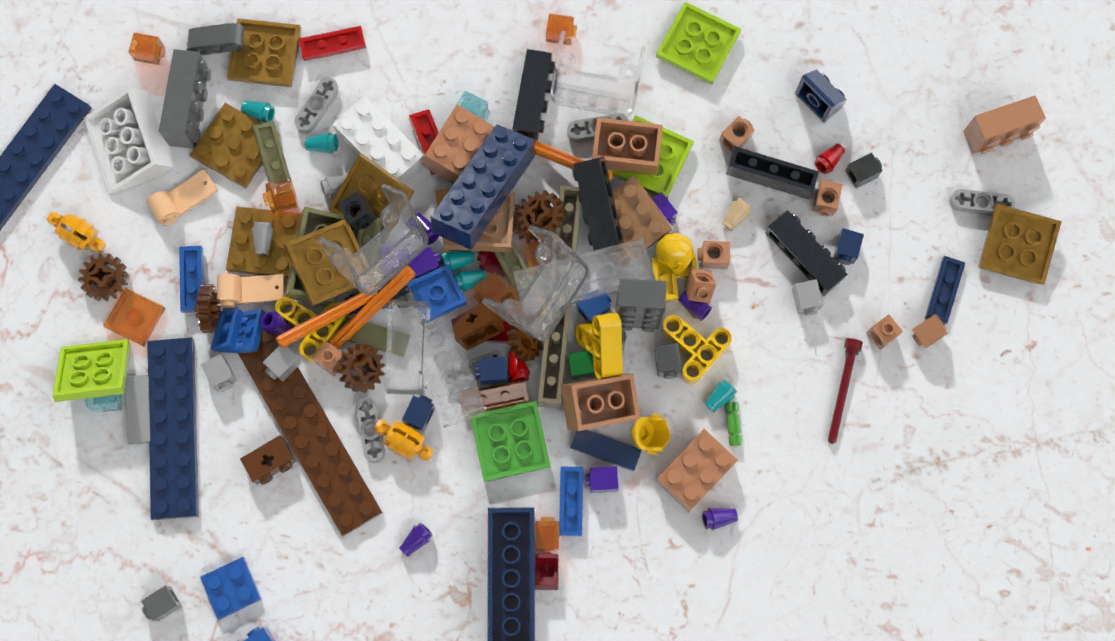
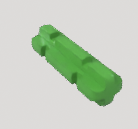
[725,402,742,446]

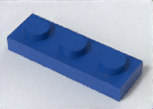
[179,245,204,313]
[559,466,583,537]

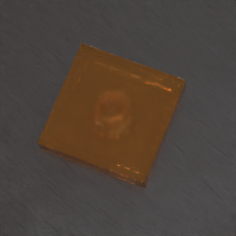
[103,288,166,347]

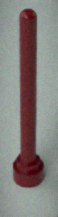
[828,338,863,444]

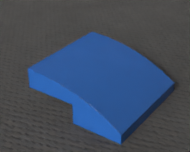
[211,308,266,353]

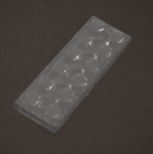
[513,238,656,317]
[400,301,487,428]

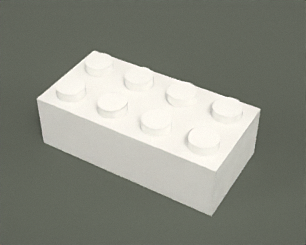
[333,96,424,183]

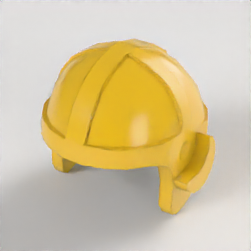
[655,233,694,274]
[630,414,671,455]

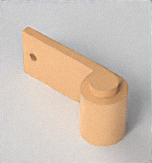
[147,169,218,226]
[216,274,285,308]

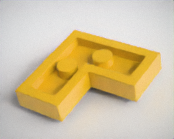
[651,254,697,301]

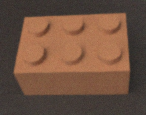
[963,95,1046,154]
[421,104,494,184]
[592,117,663,175]
[561,374,640,431]
[656,429,738,513]

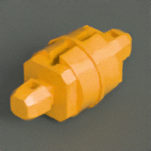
[47,212,106,252]
[374,420,434,461]

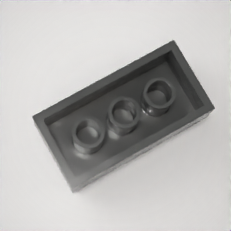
[159,49,211,149]
[615,279,666,332]

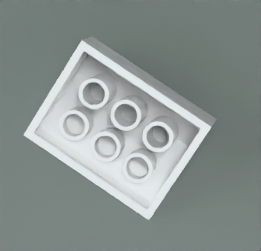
[84,87,173,194]

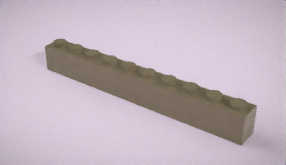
[538,185,581,409]

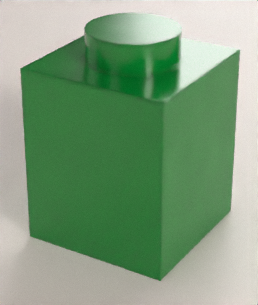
[567,351,596,380]

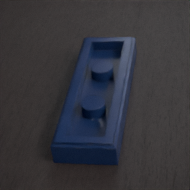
[924,256,965,325]
[570,430,642,472]

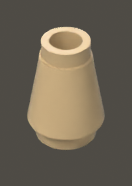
[722,198,752,231]

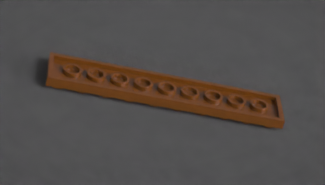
[238,328,383,537]

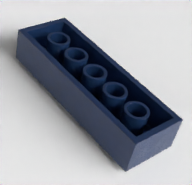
[431,124,535,250]
[487,507,535,641]

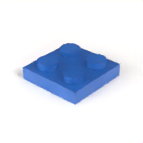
[407,264,467,323]
[200,557,262,620]

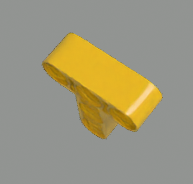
[275,297,348,363]
[575,312,623,379]
[661,315,732,385]

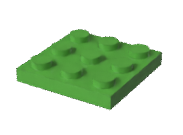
[470,401,551,482]

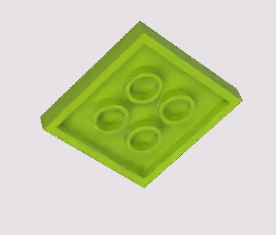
[655,2,742,85]
[609,115,694,199]
[52,339,131,402]

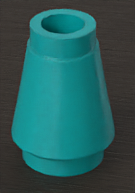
[241,101,275,123]
[305,132,339,154]
[440,250,474,272]
[453,269,487,292]
[704,379,738,413]

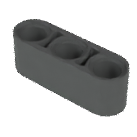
[186,23,245,56]

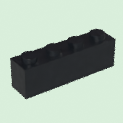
[512,49,556,140]
[726,146,819,199]
[572,157,624,251]
[765,210,848,296]

